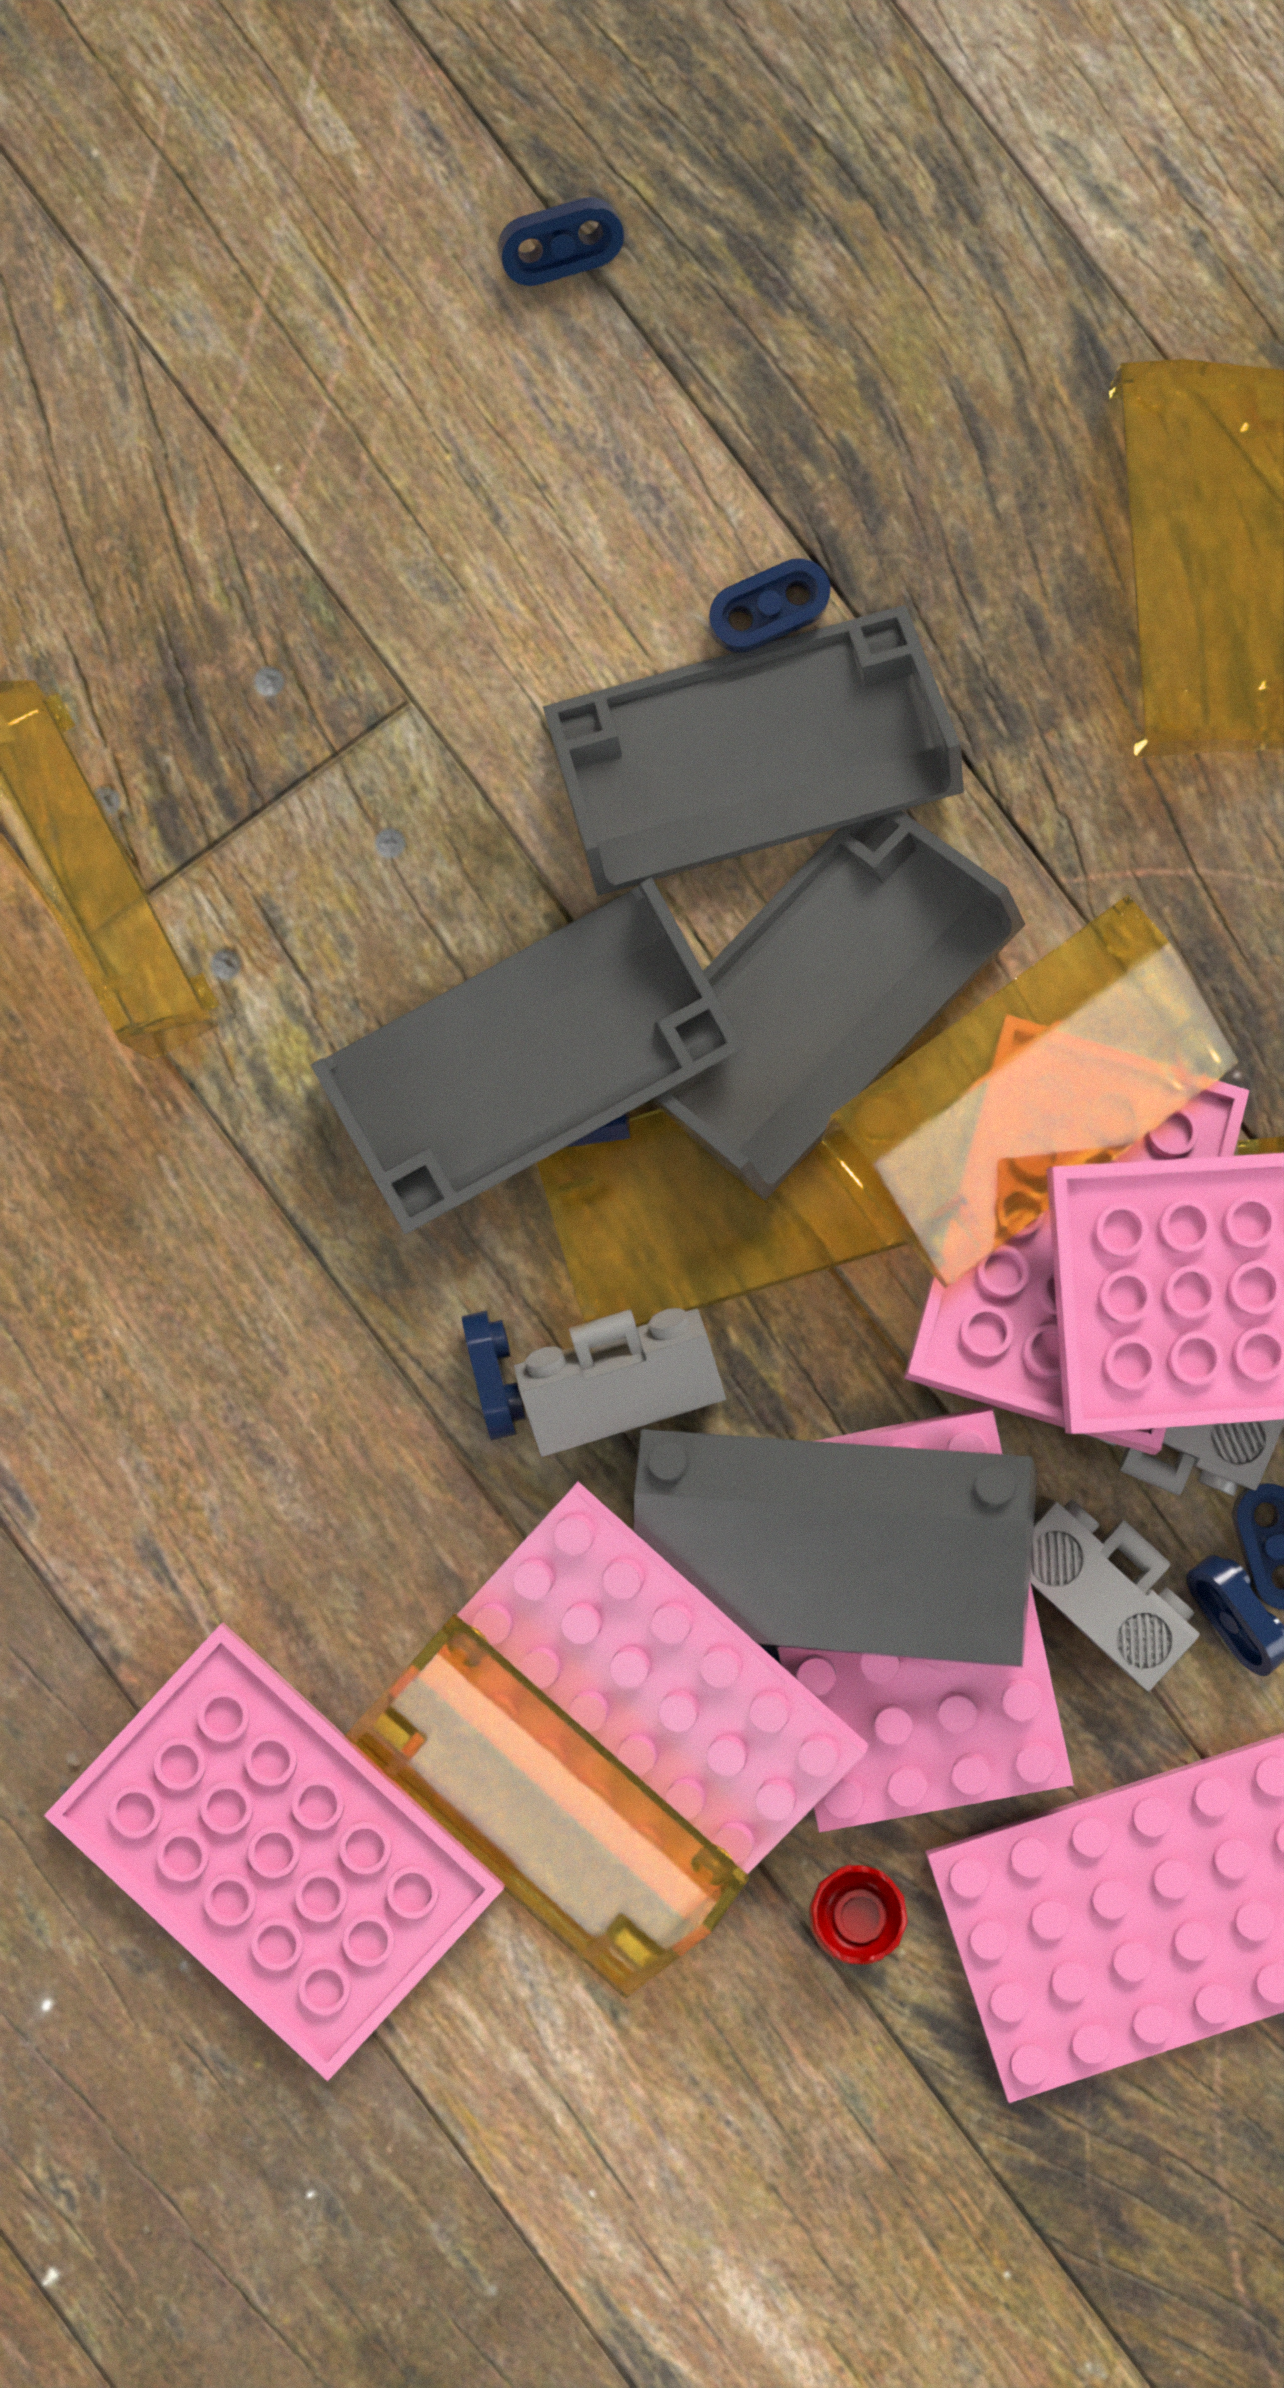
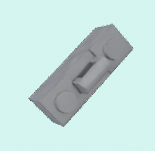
[514,1308,726,1457]
[1085,1419,1284,1496]
[1030,1498,1200,1692]

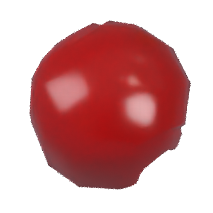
[809,1864,908,1965]

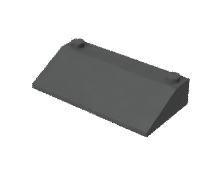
[543,605,964,896]
[651,810,1026,1201]
[310,877,745,1235]
[634,1429,1038,1667]

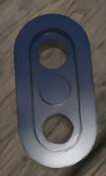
[497,197,624,286]
[709,558,830,653]
[462,1310,526,1441]
[1232,1482,1284,1610]
[1186,1555,1284,1676]

